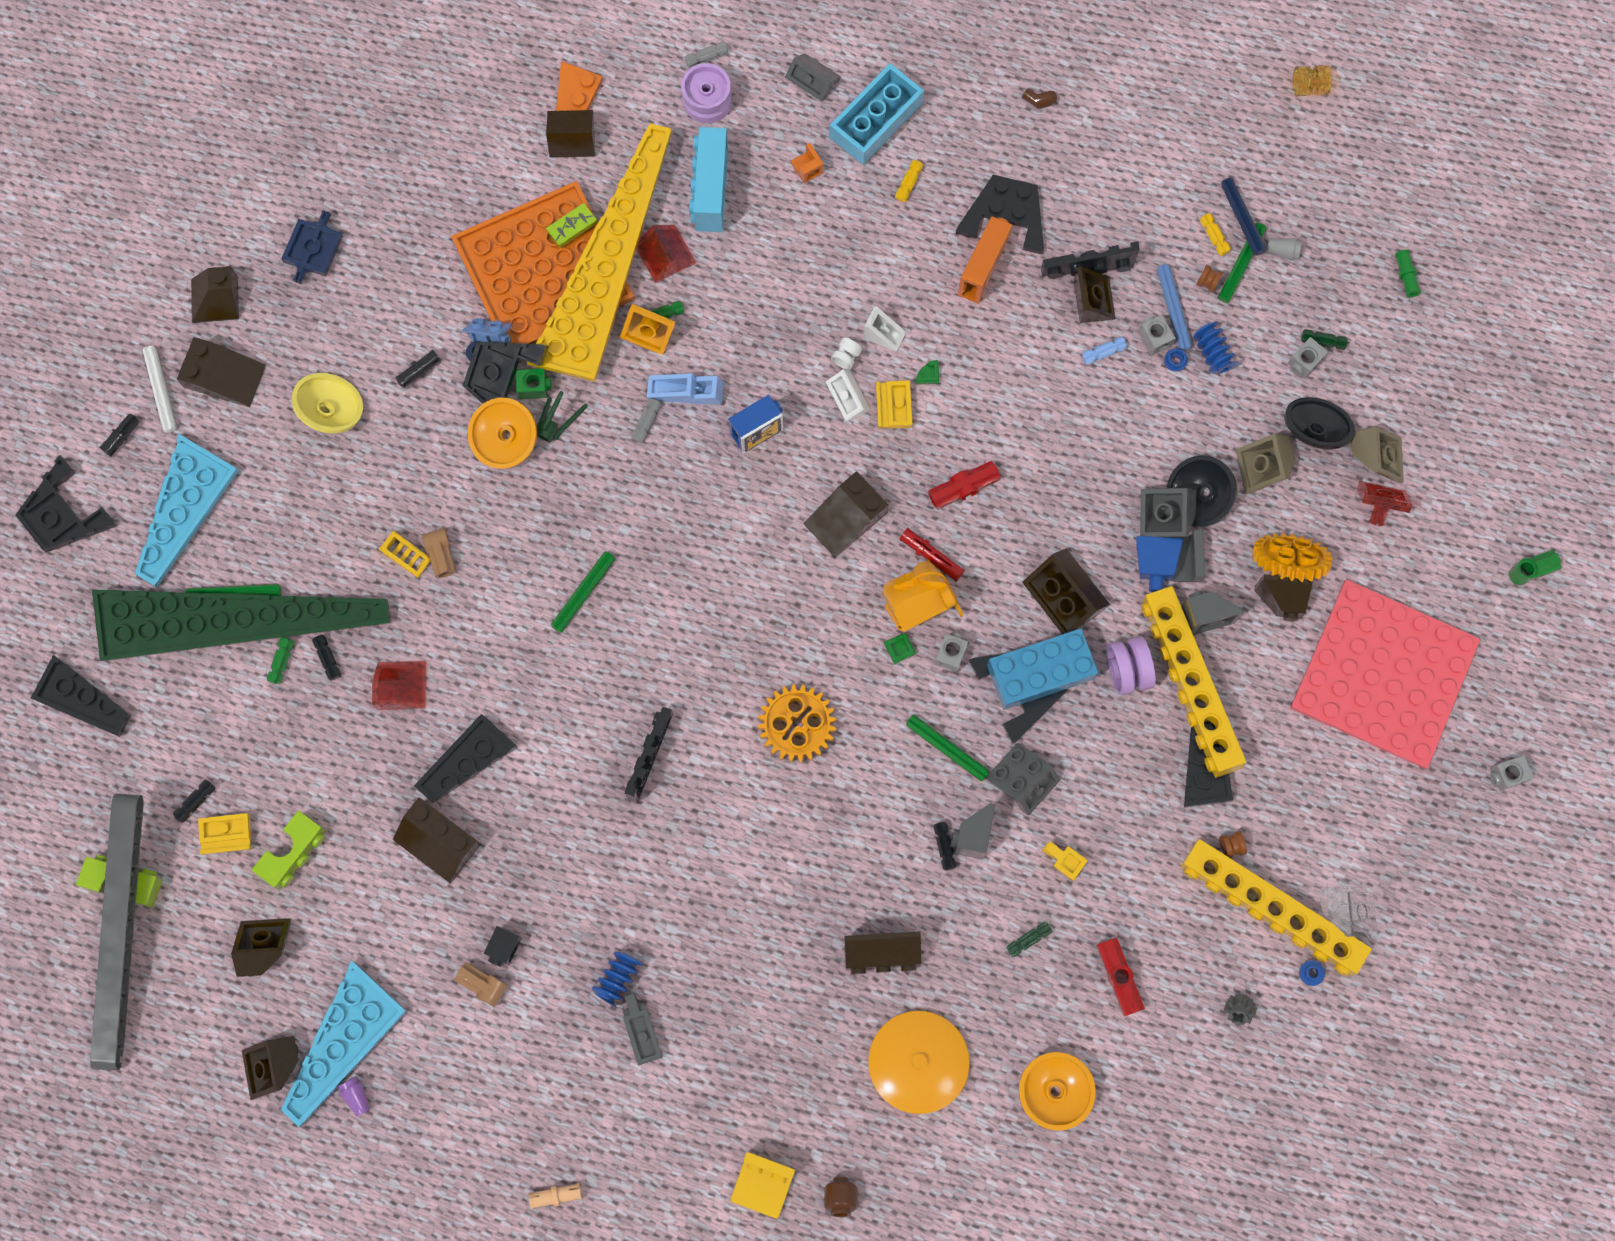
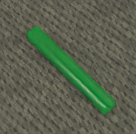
[1218,222,1267,303]
[551,551,615,633]
[185,584,282,596]
[906,715,989,781]

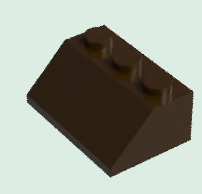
[1022,548,1110,634]
[393,797,481,884]
[844,931,921,975]

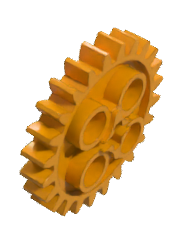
[1252,532,1333,582]
[758,684,837,763]

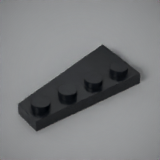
[1041,241,1140,279]
[31,655,131,737]
[1184,706,1233,808]
[625,707,673,804]
[414,714,518,803]

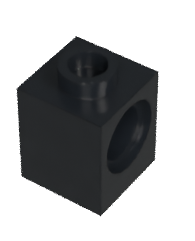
[484,926,522,967]

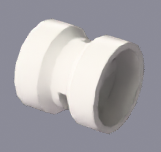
[831,338,862,370]

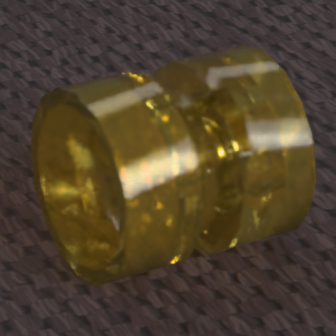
[1293,65,1332,97]

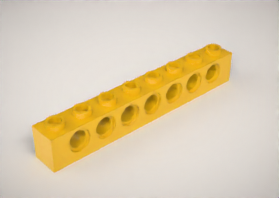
[1141,586,1246,778]
[1180,839,1372,977]

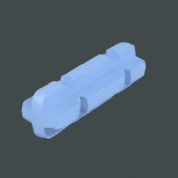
[1082,337,1127,364]

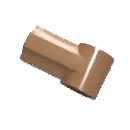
[421,528,456,578]
[454,962,508,1008]

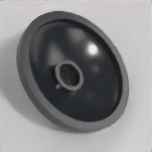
[1284,397,1355,450]
[1166,455,1237,527]

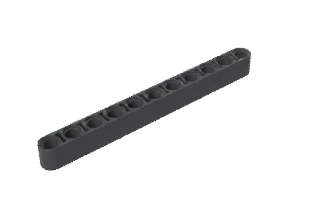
[90,793,144,1071]

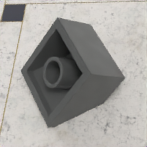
[1140,488,1196,537]
[1182,591,1243,635]
[950,803,995,859]

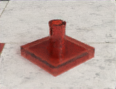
[1357,481,1413,526]

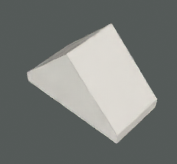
[864,307,906,352]

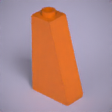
[958,216,1013,304]

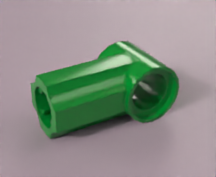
[1509,550,1561,585]

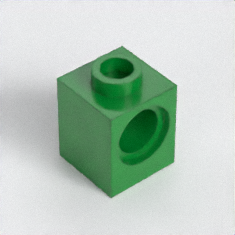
[516,369,551,400]

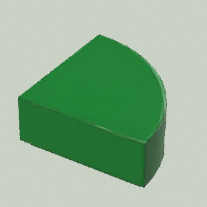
[916,360,939,385]

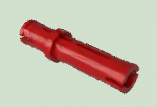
[899,528,965,582]

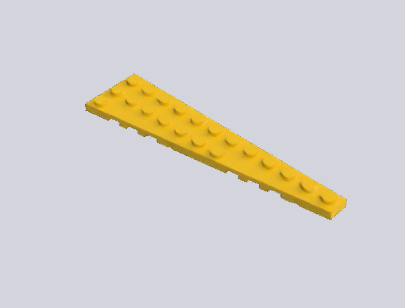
[527,123,672,382]

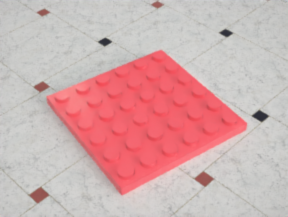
[1290,579,1480,769]

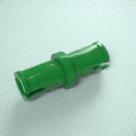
[1395,249,1421,298]

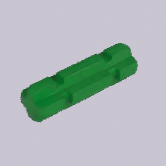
[651,300,684,319]
[267,637,294,684]

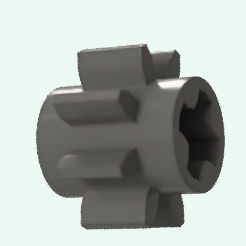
[1224,994,1257,1025]

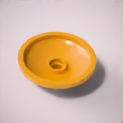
[468,398,537,469]
[1019,1052,1096,1131]

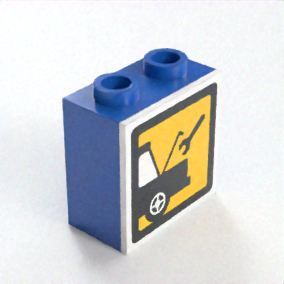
[728,394,783,454]

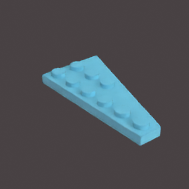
[135,433,239,588]
[281,960,407,1127]

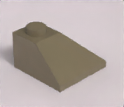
[1350,426,1404,483]
[1236,433,1296,494]

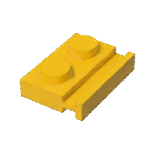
[876,380,912,429]
[198,813,252,855]

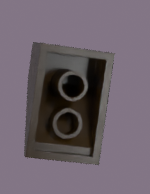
[177,337,266,408]
[803,471,889,558]

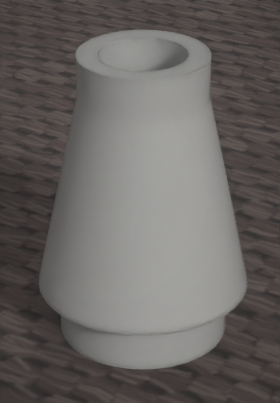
[1267,238,1302,261]

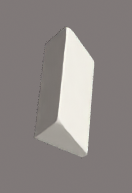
[826,369,871,422]

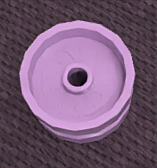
[681,63,732,123]
[1106,636,1156,696]

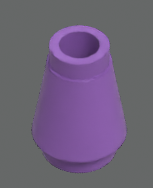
[338,1076,370,1116]

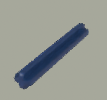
[1221,177,1266,256]

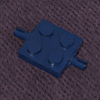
[281,210,343,284]

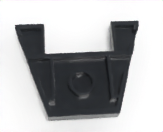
[956,175,1044,255]
[463,342,549,404]
[15,455,117,552]
[969,654,1067,744]

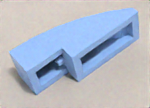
[647,373,724,405]

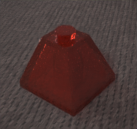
[372,661,426,710]

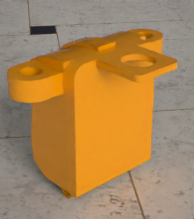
[882,560,964,632]

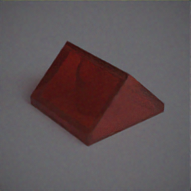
[636,225,696,284]

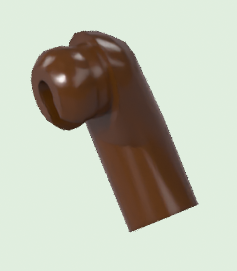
[1022,88,1057,109]

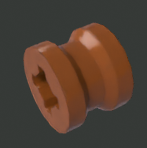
[1196,264,1223,293]
[1219,831,1247,859]

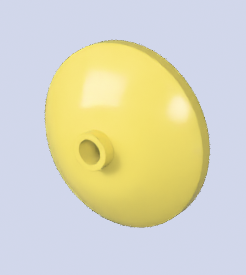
[291,373,363,434]

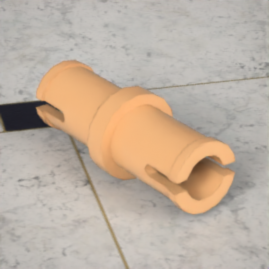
[528,1183,582,1209]

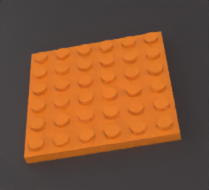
[451,181,635,344]

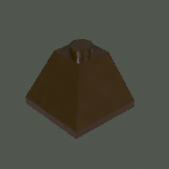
[191,266,239,323]
[1254,574,1313,622]
[231,918,291,977]
[242,1036,299,1100]

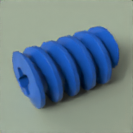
[1193,321,1239,374]
[592,951,644,1008]

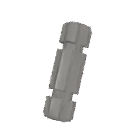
[685,42,728,68]
[632,398,661,443]

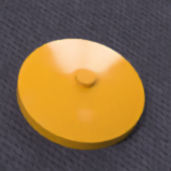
[868,1011,969,1114]

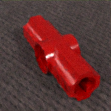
[928,460,1001,510]
[1096,938,1145,1017]

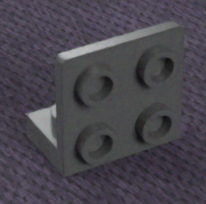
[986,743,1060,816]

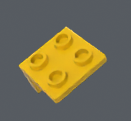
[730,1152,795,1219]

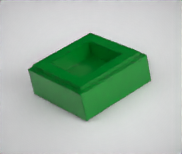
[884,632,916,665]

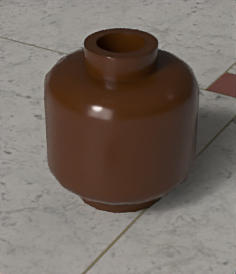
[824,1177,858,1217]

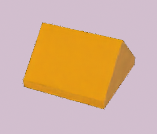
[620,304,676,355]

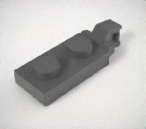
[623,993,663,1066]

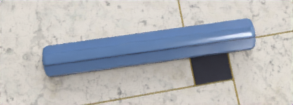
[1157,264,1192,351]

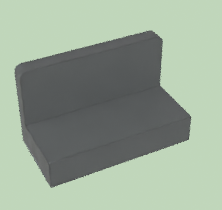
[785,53,841,101]
[1171,530,1205,582]

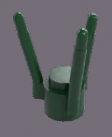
[537,391,588,442]

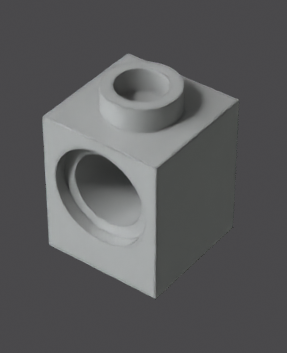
[1138,315,1176,356]
[1287,337,1328,379]
[934,633,968,673]
[1490,755,1534,791]

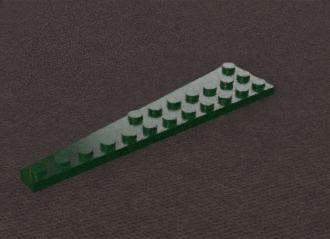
[92,589,391,661]

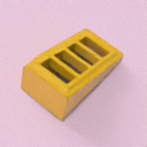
[379,530,431,578]

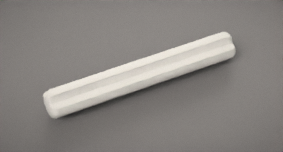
[143,346,177,433]

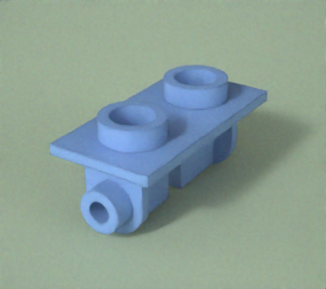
[462,318,512,343]

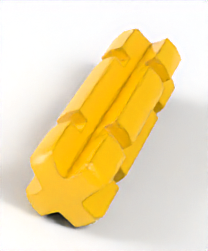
[895,160,923,202]
[1200,213,1231,256]

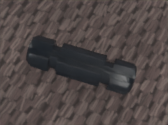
[312,635,341,681]
[173,779,215,822]
[933,822,956,871]

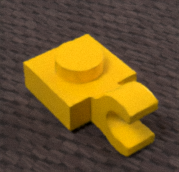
[1042,841,1088,881]

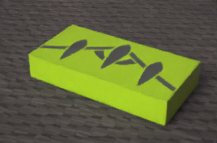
[546,203,598,248]

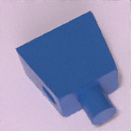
[1136,536,1183,593]

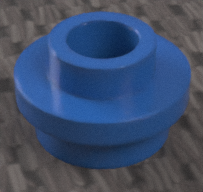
[1164,349,1188,372]
[1299,961,1325,986]

